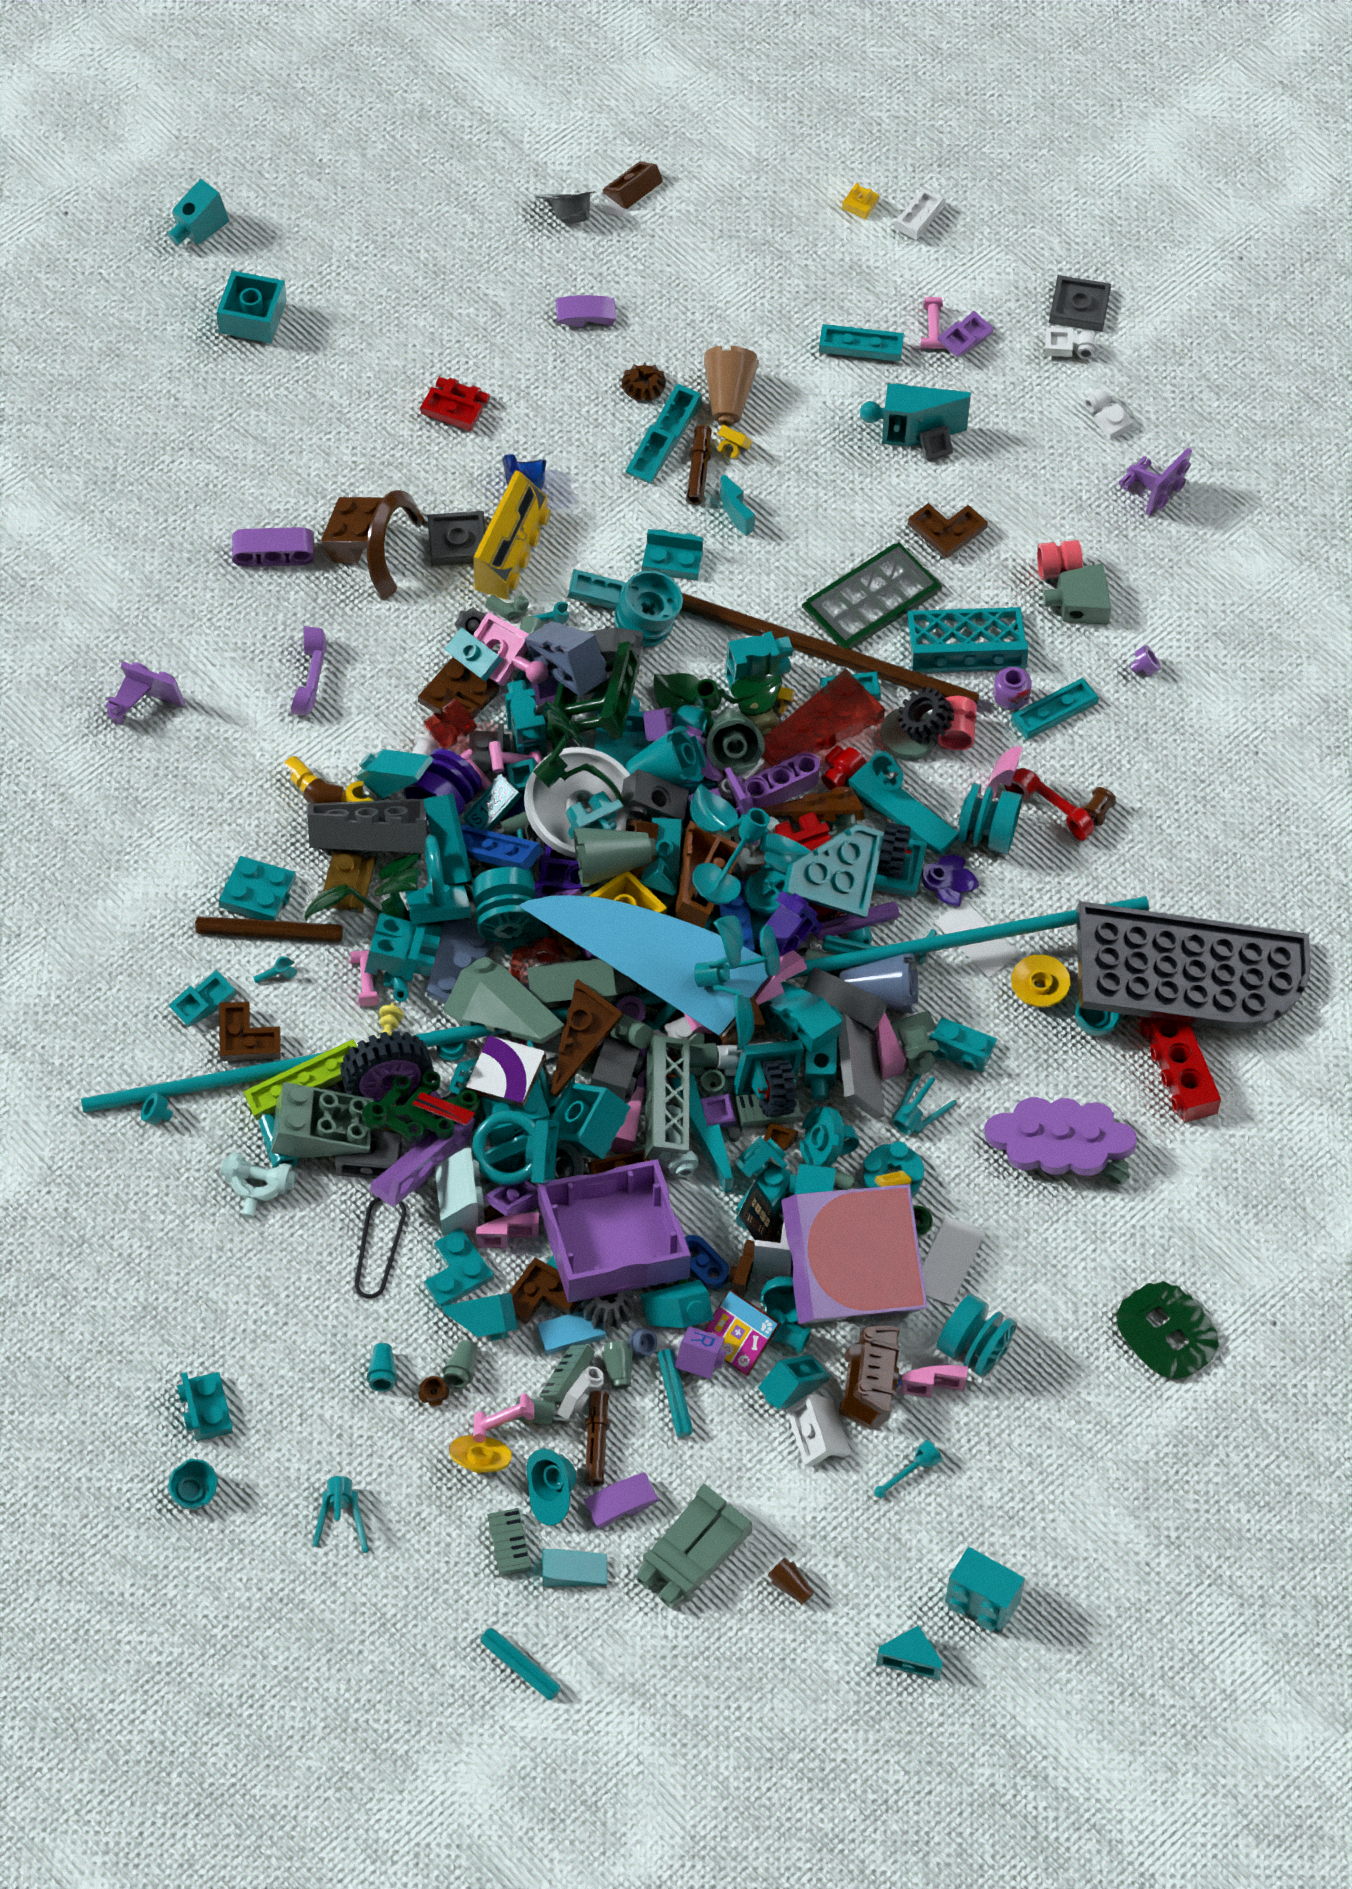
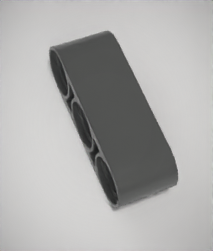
[802,967,888,1032]

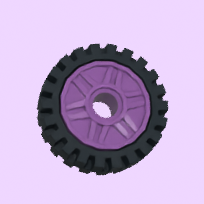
[340,1031,434,1106]

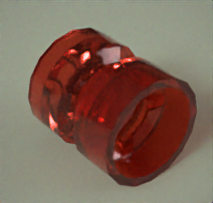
[422,698,478,750]

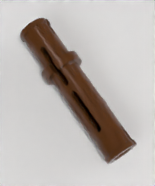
[686,425,712,505]
[584,1390,610,1487]

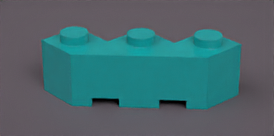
[758,982,843,1053]

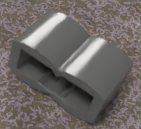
[590,1036,644,1101]

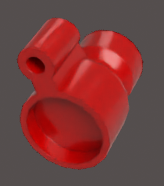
[821,745,867,791]

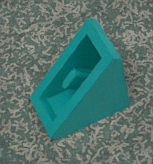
[876,1625,943,1680]

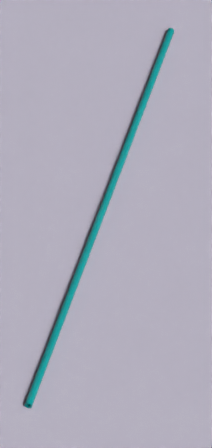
[81,896,1149,1113]

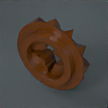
[622,362,666,401]

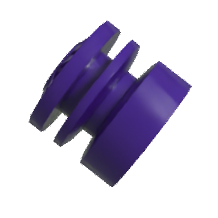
[403,748,482,820]

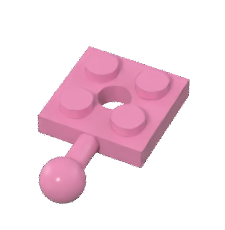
[473,612,549,687]

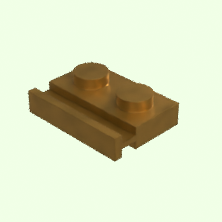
[323,850,376,913]

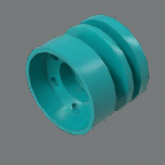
[613,570,683,647]
[958,782,1023,855]
[472,867,540,942]
[936,1293,1017,1378]

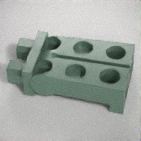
[636,1483,753,1609]

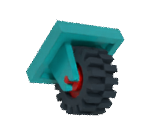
[873,822,927,898]
[733,1040,804,1117]

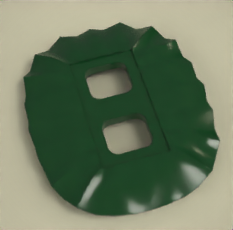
[1116,1281,1219,1379]

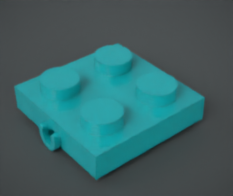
[218,856,296,921]

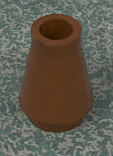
[767,1557,815,1605]

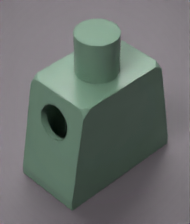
[1043,564,1111,625]

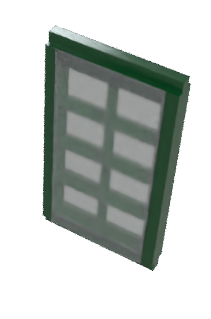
[802,542,942,650]

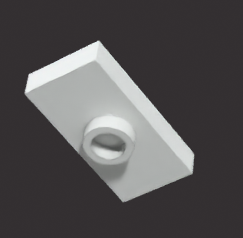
[894,188,946,240]

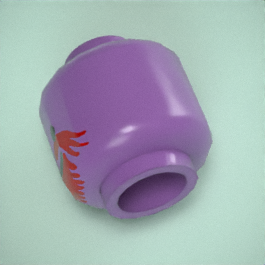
[993,667,1032,710]

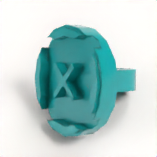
[744,864,786,918]

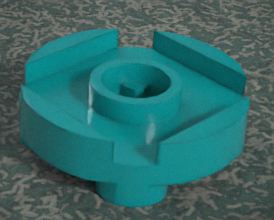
[863,1141,924,1198]

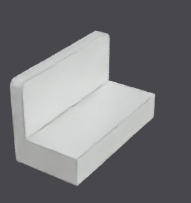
[753,1221,792,1276]
[786,1394,851,1467]

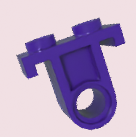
[534,845,598,899]
[758,891,823,957]

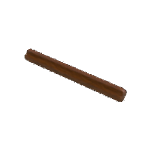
[195,916,343,942]

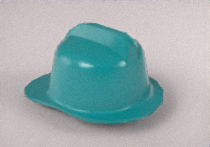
[526,1448,577,1526]

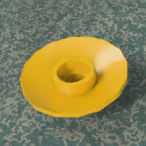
[1011,954,1070,1007]
[449,1435,512,1473]

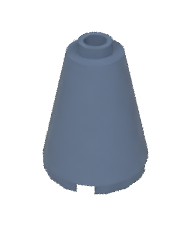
[837,953,919,1014]

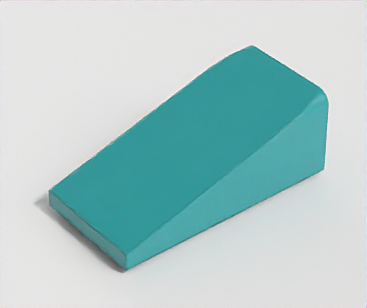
[542,1549,607,1587]

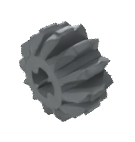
[581,1290,635,1332]

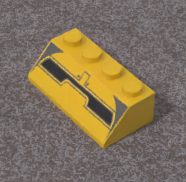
[473,470,551,600]

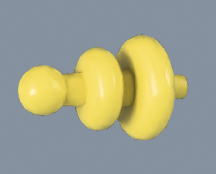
[379,1003,404,1036]

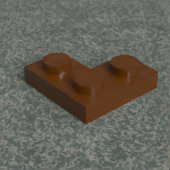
[907,503,988,559]
[418,657,499,716]
[219,1002,281,1061]
[508,1257,581,1325]

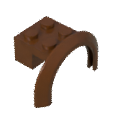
[320,490,425,600]

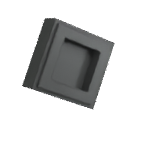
[919,425,953,460]

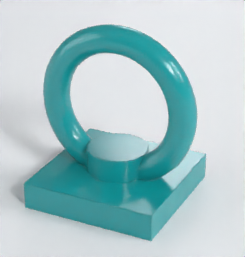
[405,835,471,924]
[472,1111,559,1185]

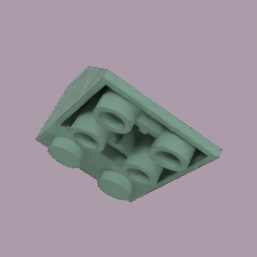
[271,1082,374,1158]

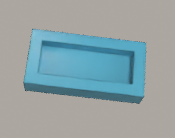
[537,1310,606,1356]

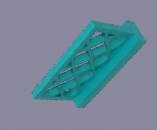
[907,607,1028,673]

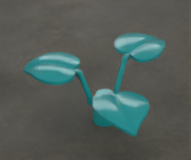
[690,784,811,905]
[694,915,780,1051]

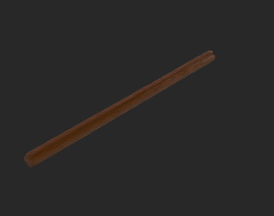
[681,593,979,705]

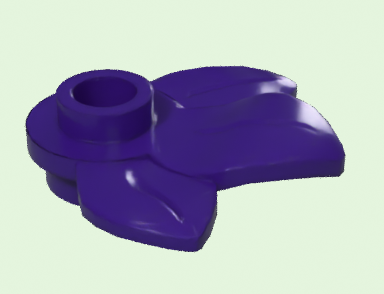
[921,855,979,907]

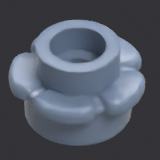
[628,1328,657,1359]

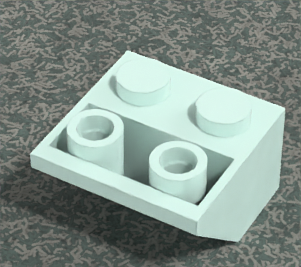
[435,1148,484,1235]

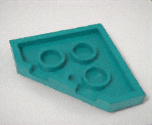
[783,824,884,919]

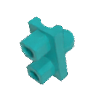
[565,791,623,839]

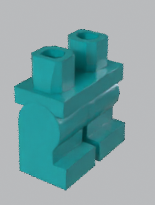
[725,631,793,689]
[505,680,547,757]
[364,913,440,981]

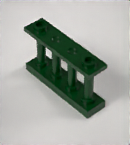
[546,641,640,747]

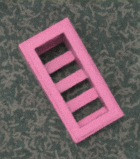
[875,1012,906,1080]
[610,1087,645,1154]

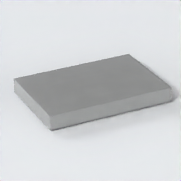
[838,1014,884,1120]

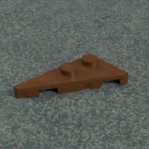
[759,787,865,822]
[550,979,624,1098]

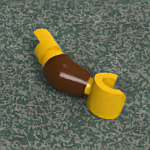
[284,756,375,804]

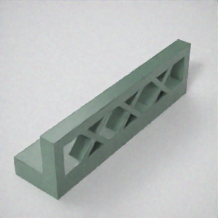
[645,1035,690,1160]

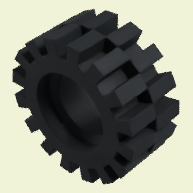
[897,687,954,744]

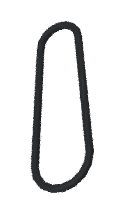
[355,1197,406,1299]

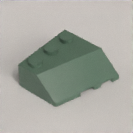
[527,958,638,1008]

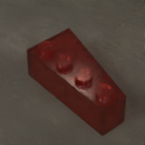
[762,669,885,767]

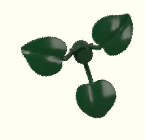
[653,673,782,783]
[533,700,624,805]
[304,853,422,922]

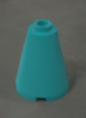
[623,726,706,785]

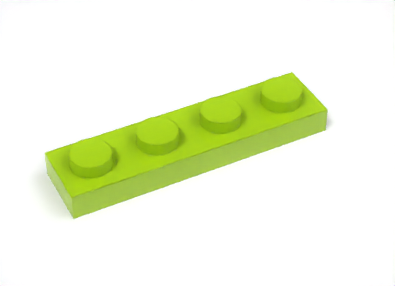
[243,1039,358,1121]

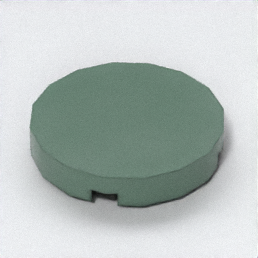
[880,709,937,760]

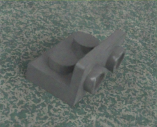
[469,723,510,783]

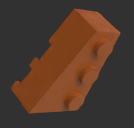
[675,820,744,928]

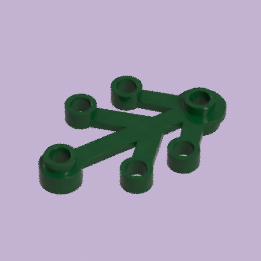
[362,1071,480,1143]

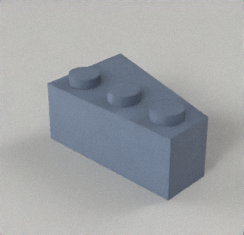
[524,621,608,696]

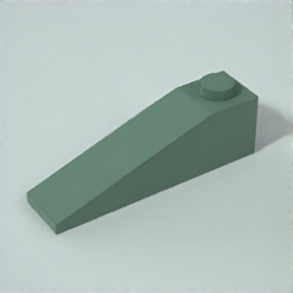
[443,956,565,1044]

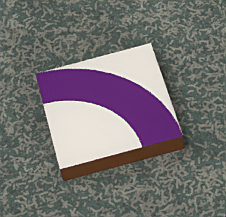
[466,1035,546,1108]

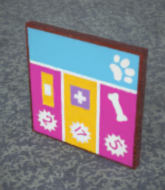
[703,1289,781,1376]

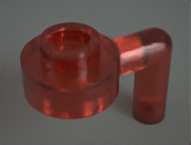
[509,937,562,981]

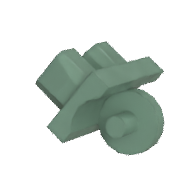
[897,1024,939,1075]

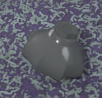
[454,607,485,635]

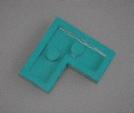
[424,1227,494,1310]

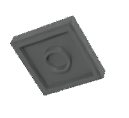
[1049,275,1111,332]
[427,511,485,566]

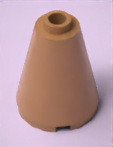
[704,346,759,427]

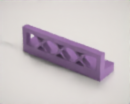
[369,1118,475,1208]

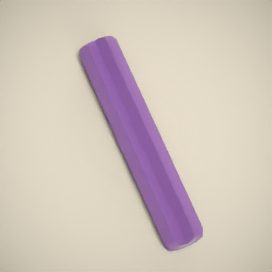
[815,901,899,940]

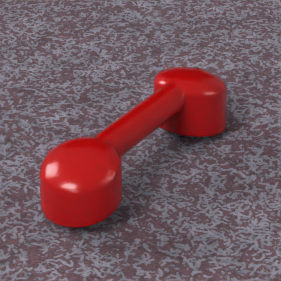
[1004,768,1094,841]

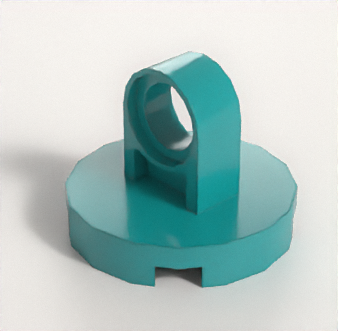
[799,1107,860,1167]

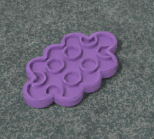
[985,1097,1137,1176]

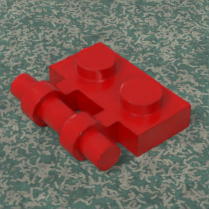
[420,376,491,431]

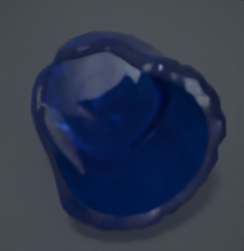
[502,454,547,490]

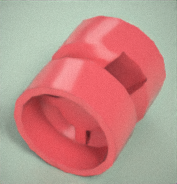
[1037,540,1083,580]
[937,696,977,750]

